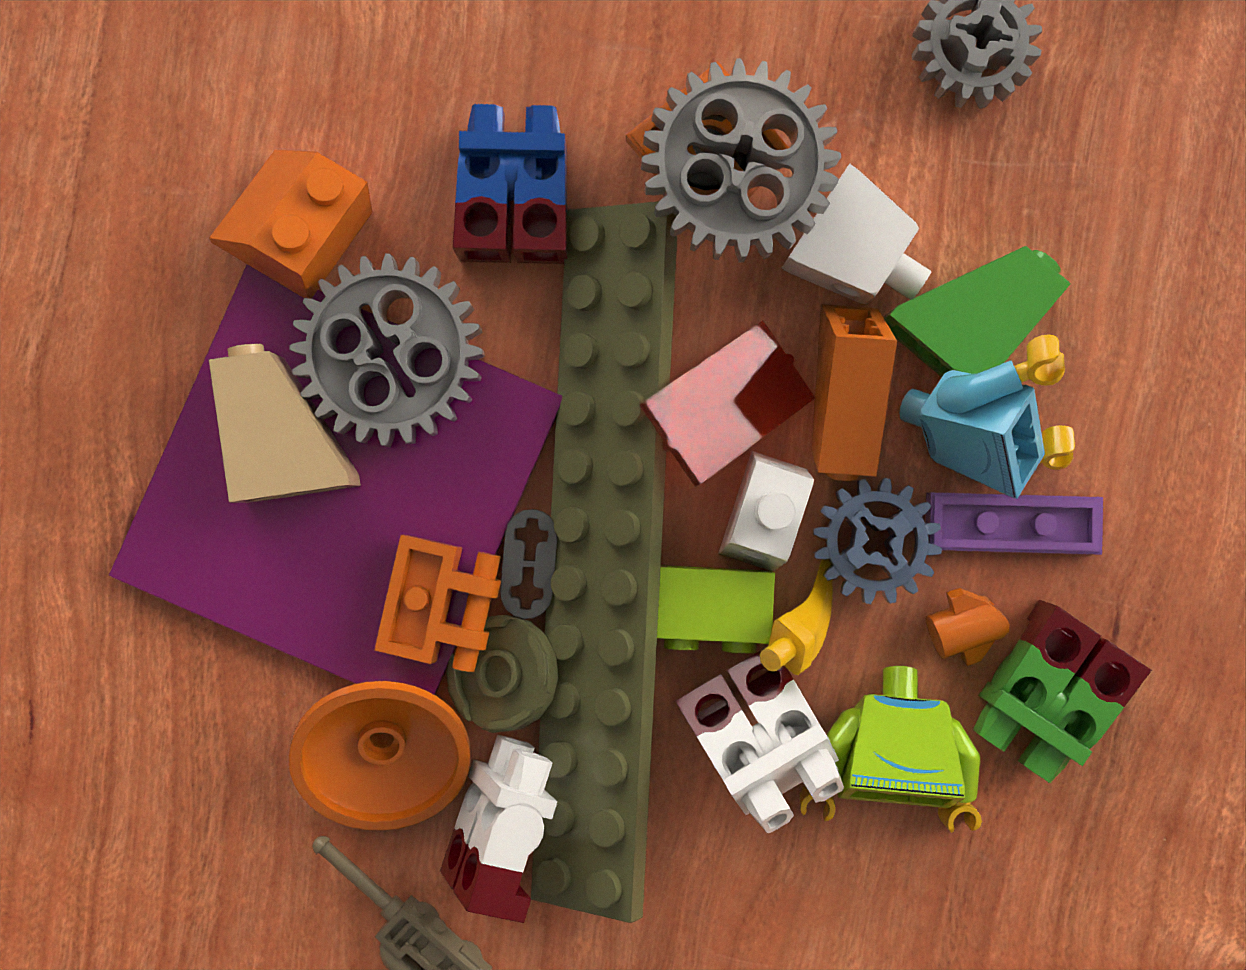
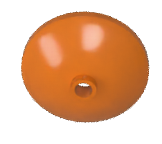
[289,681,470,830]

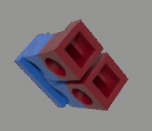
[452,104,567,264]

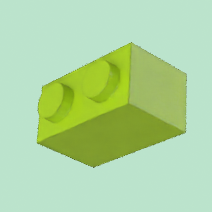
[657,565,775,653]

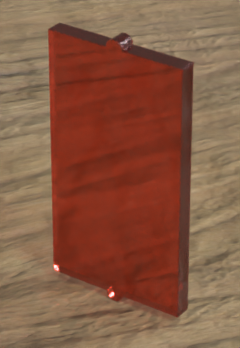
[639,321,816,487]

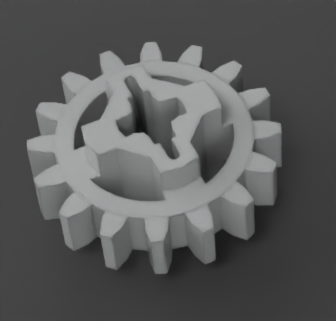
[911,0,1042,109]

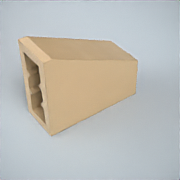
[209,344,361,503]

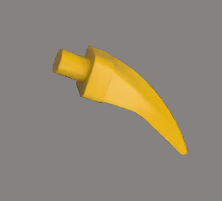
[760,559,833,675]

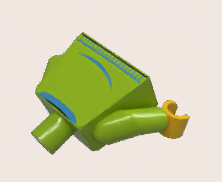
[799,666,982,833]

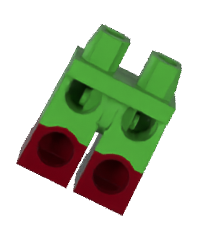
[973,600,1152,783]

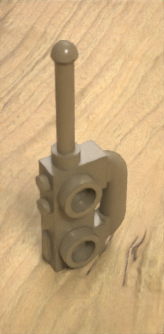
[312,836,493,970]

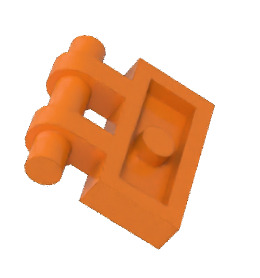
[374,535,501,672]

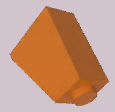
[811,304,897,481]

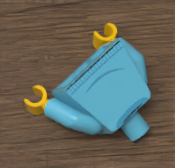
[899,335,1075,499]

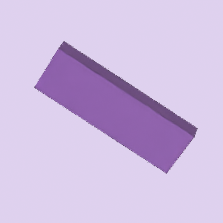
[926,492,1103,555]

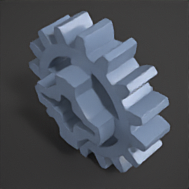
[813,478,942,604]

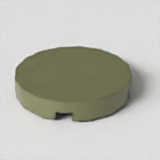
[446,615,559,733]

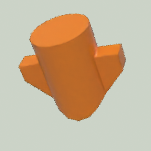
[926,588,1010,666]

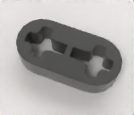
[500,509,557,619]

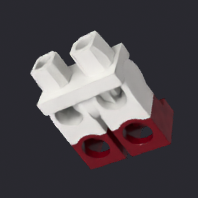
[676,646,844,833]
[440,735,557,923]

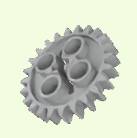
[641,58,841,263]
[289,253,485,447]

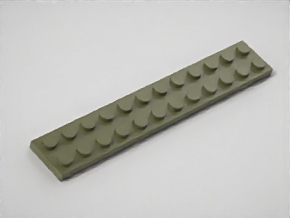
[531,201,677,923]

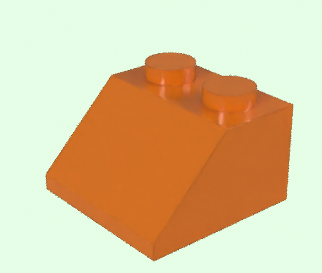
[209,150,373,299]

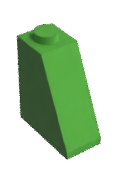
[884,246,1071,377]

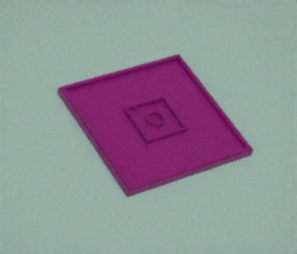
[109,265,562,695]

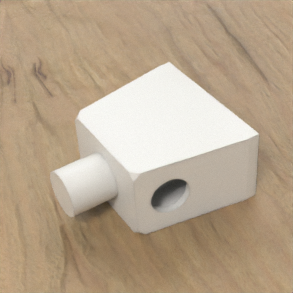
[782,164,931,304]
[718,451,814,571]

